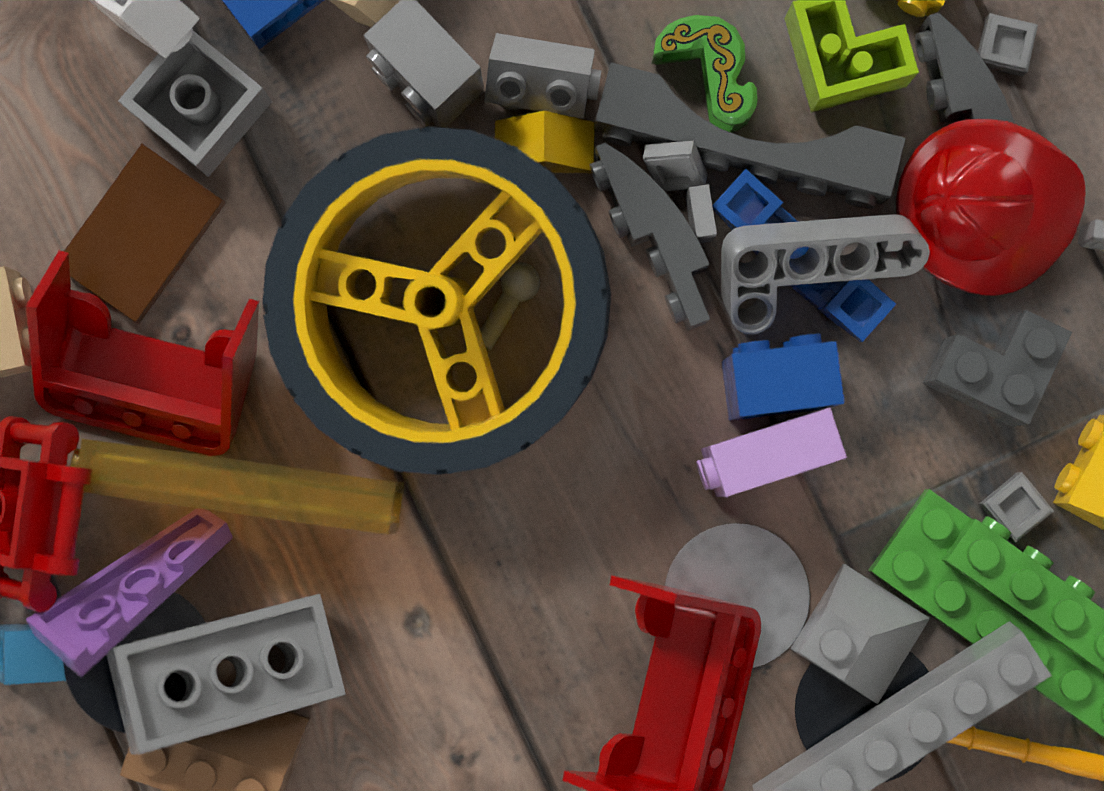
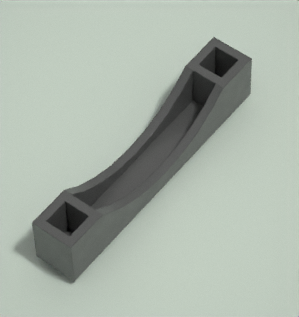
[594,62,906,209]

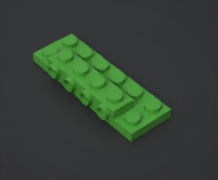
[868,489,1104,738]

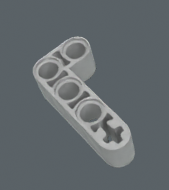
[721,214,930,335]

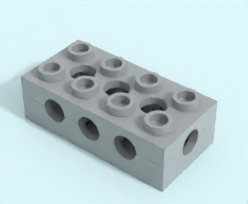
[107,594,346,754]

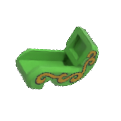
[652,15,758,133]

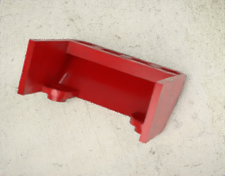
[26,250,259,456]
[562,575,761,791]

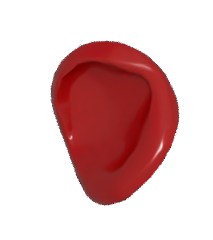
[896,119,1086,296]

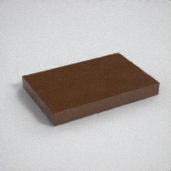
[64,144,226,324]

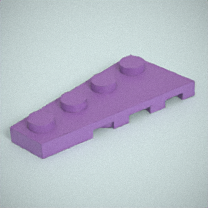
[26,506,233,677]

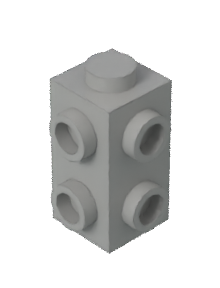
[484,33,602,119]

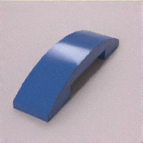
[712,169,896,342]

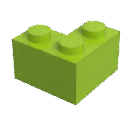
[784,0,919,112]

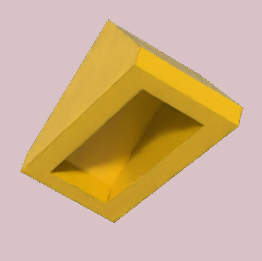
[495,110,594,173]

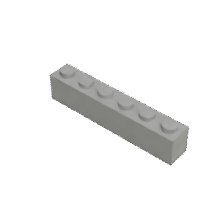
[752,621,1051,791]

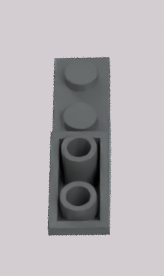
[915,13,1015,124]
[589,143,710,331]

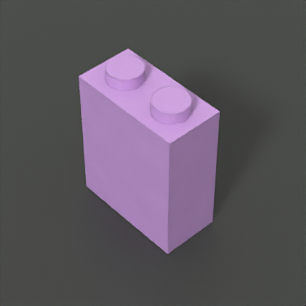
[696,408,847,497]

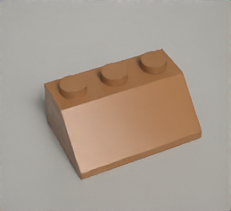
[119,711,310,791]

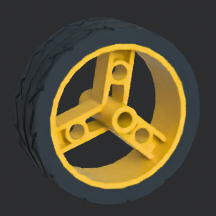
[262,127,611,475]

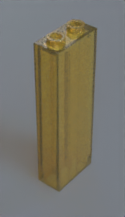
[70,439,405,535]

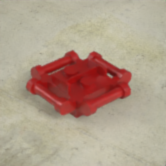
[0,416,92,613]

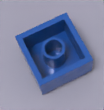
[721,334,845,421]

